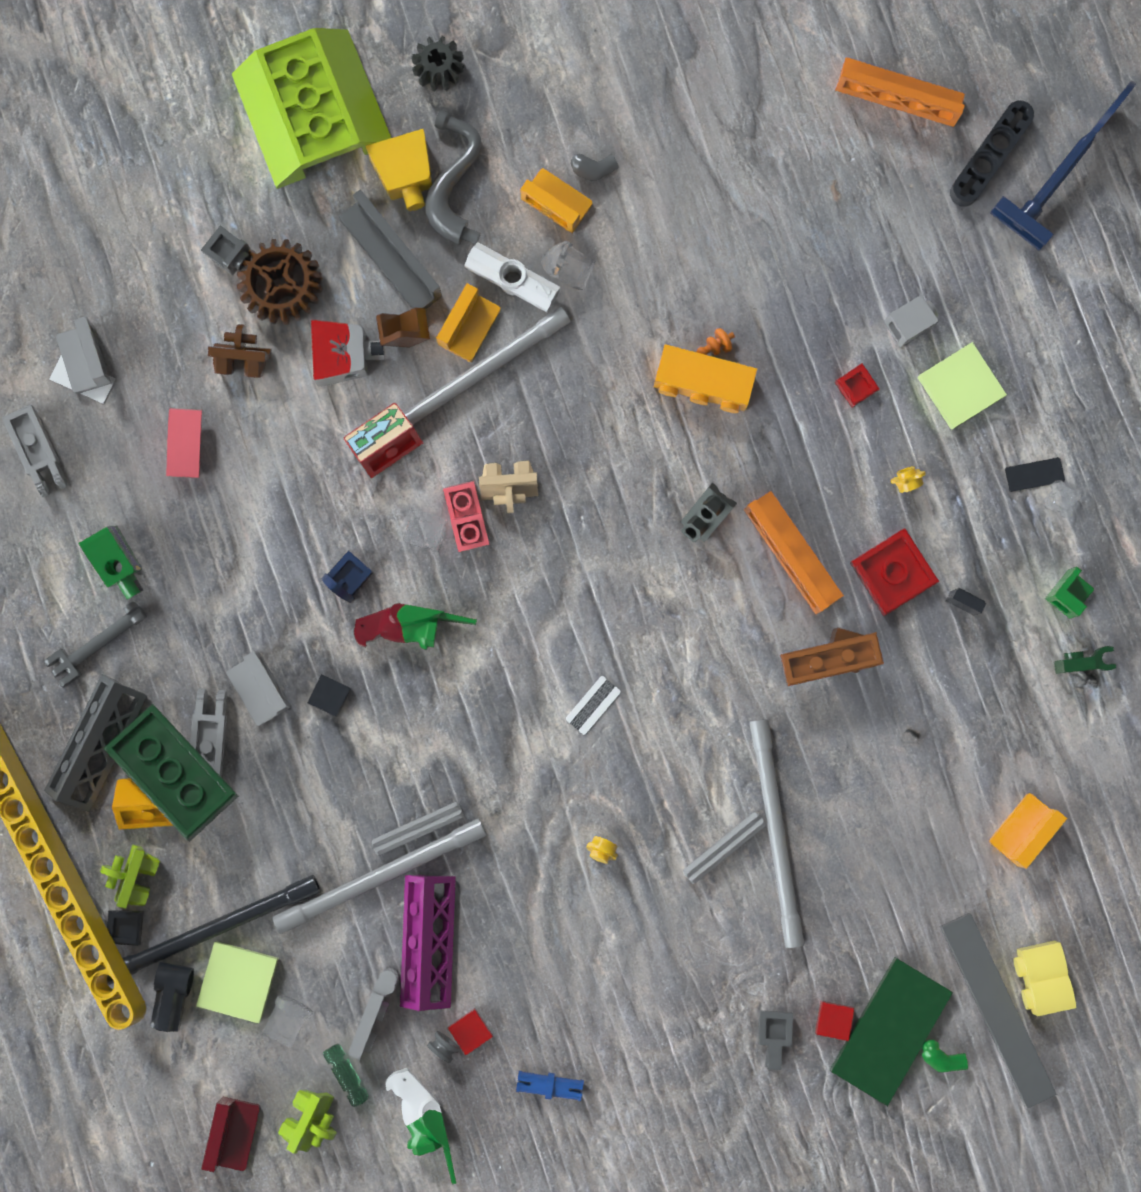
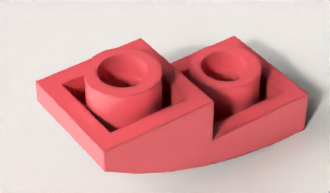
[166,408,202,478]
[443,481,489,552]

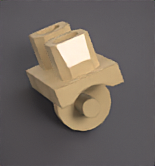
[479,461,538,513]

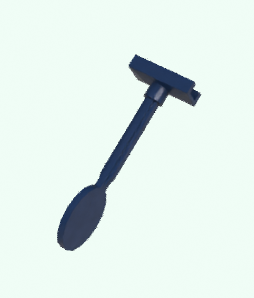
[990,80,1136,251]

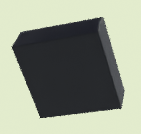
[946,588,987,616]
[307,674,351,717]
[107,910,144,946]

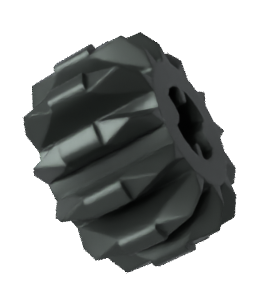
[411,35,465,92]

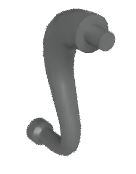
[425,109,481,245]

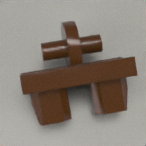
[208,324,272,378]

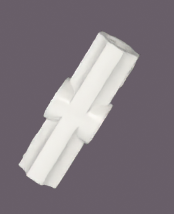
[464,242,561,313]

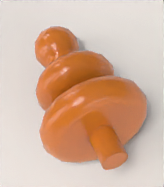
[696,328,735,355]

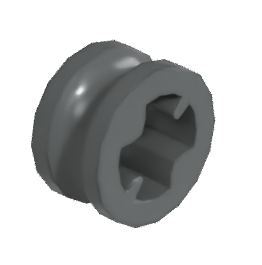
[427,1031,460,1063]

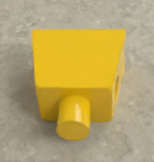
[366,129,432,211]

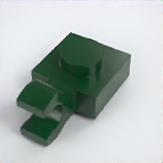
[1054,646,1117,674]

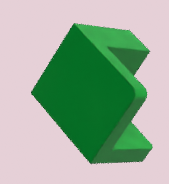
[1045,566,1094,619]

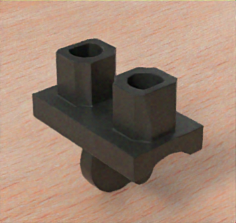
[681,483,737,543]

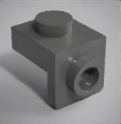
[201,225,251,276]

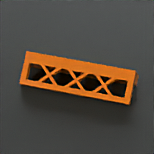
[835,57,965,127]
[744,491,844,614]

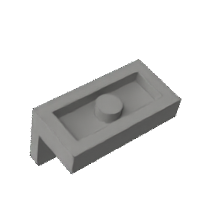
[56,316,111,394]
[226,651,291,726]

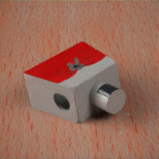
[311,320,385,387]

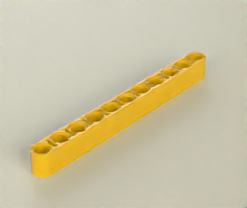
[0,724,146,1030]

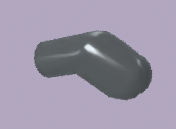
[570,154,619,181]

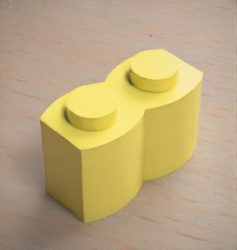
[1013,941,1076,1016]

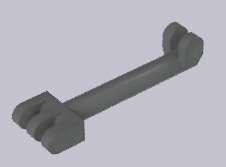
[44,602,147,688]

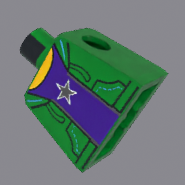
[78,525,144,600]

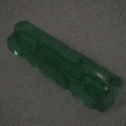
[323,1044,369,1107]

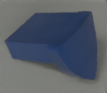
[321,550,374,603]

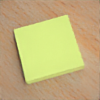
[917,342,1007,430]
[196,941,279,1023]

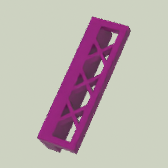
[400,875,456,1011]

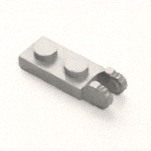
[2,404,68,498]
[190,688,228,777]
[348,967,400,1060]

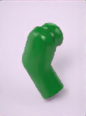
[922,1040,968,1073]

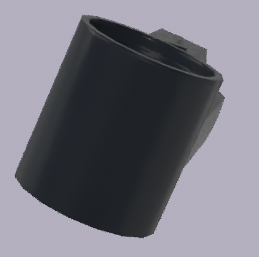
[150,962,194,1032]

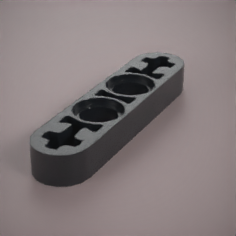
[950,100,1034,207]

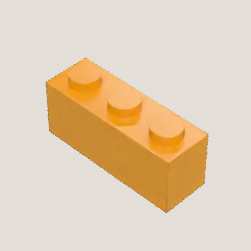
[653,344,757,413]

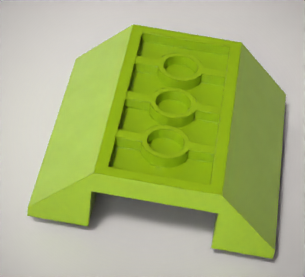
[232,28,391,189]

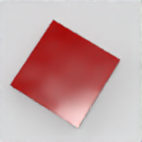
[850,528,940,616]

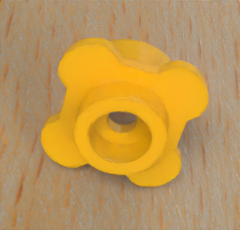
[890,466,926,493]

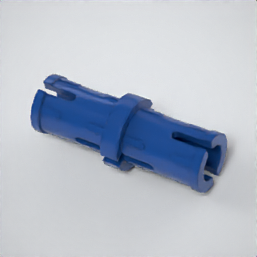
[516,1070,584,1102]

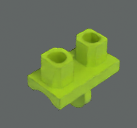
[100,844,160,909]
[278,1089,337,1154]

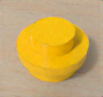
[586,836,618,864]

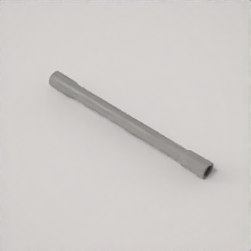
[403,307,571,425]
[749,719,804,948]
[272,818,487,934]

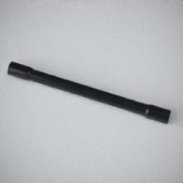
[107,875,321,985]

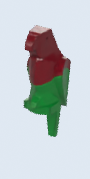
[354,603,477,650]

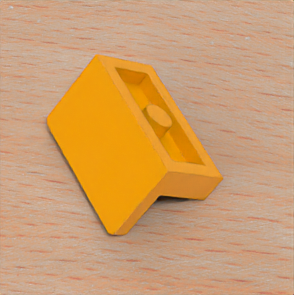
[520,168,592,234]
[436,283,500,362]
[112,778,173,830]
[989,793,1068,869]

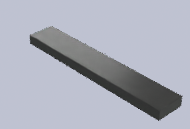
[939,913,1057,1109]

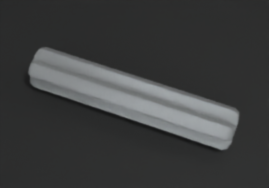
[371,802,464,855]
[683,812,766,884]

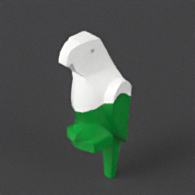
[386,1068,456,1185]

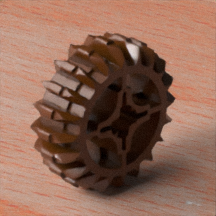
[237,239,323,325]

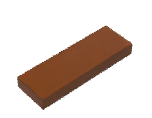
[780,632,884,687]

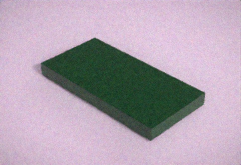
[103,704,239,842]
[829,957,953,1107]

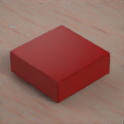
[835,363,880,408]
[815,1001,854,1041]
[448,1008,493,1055]

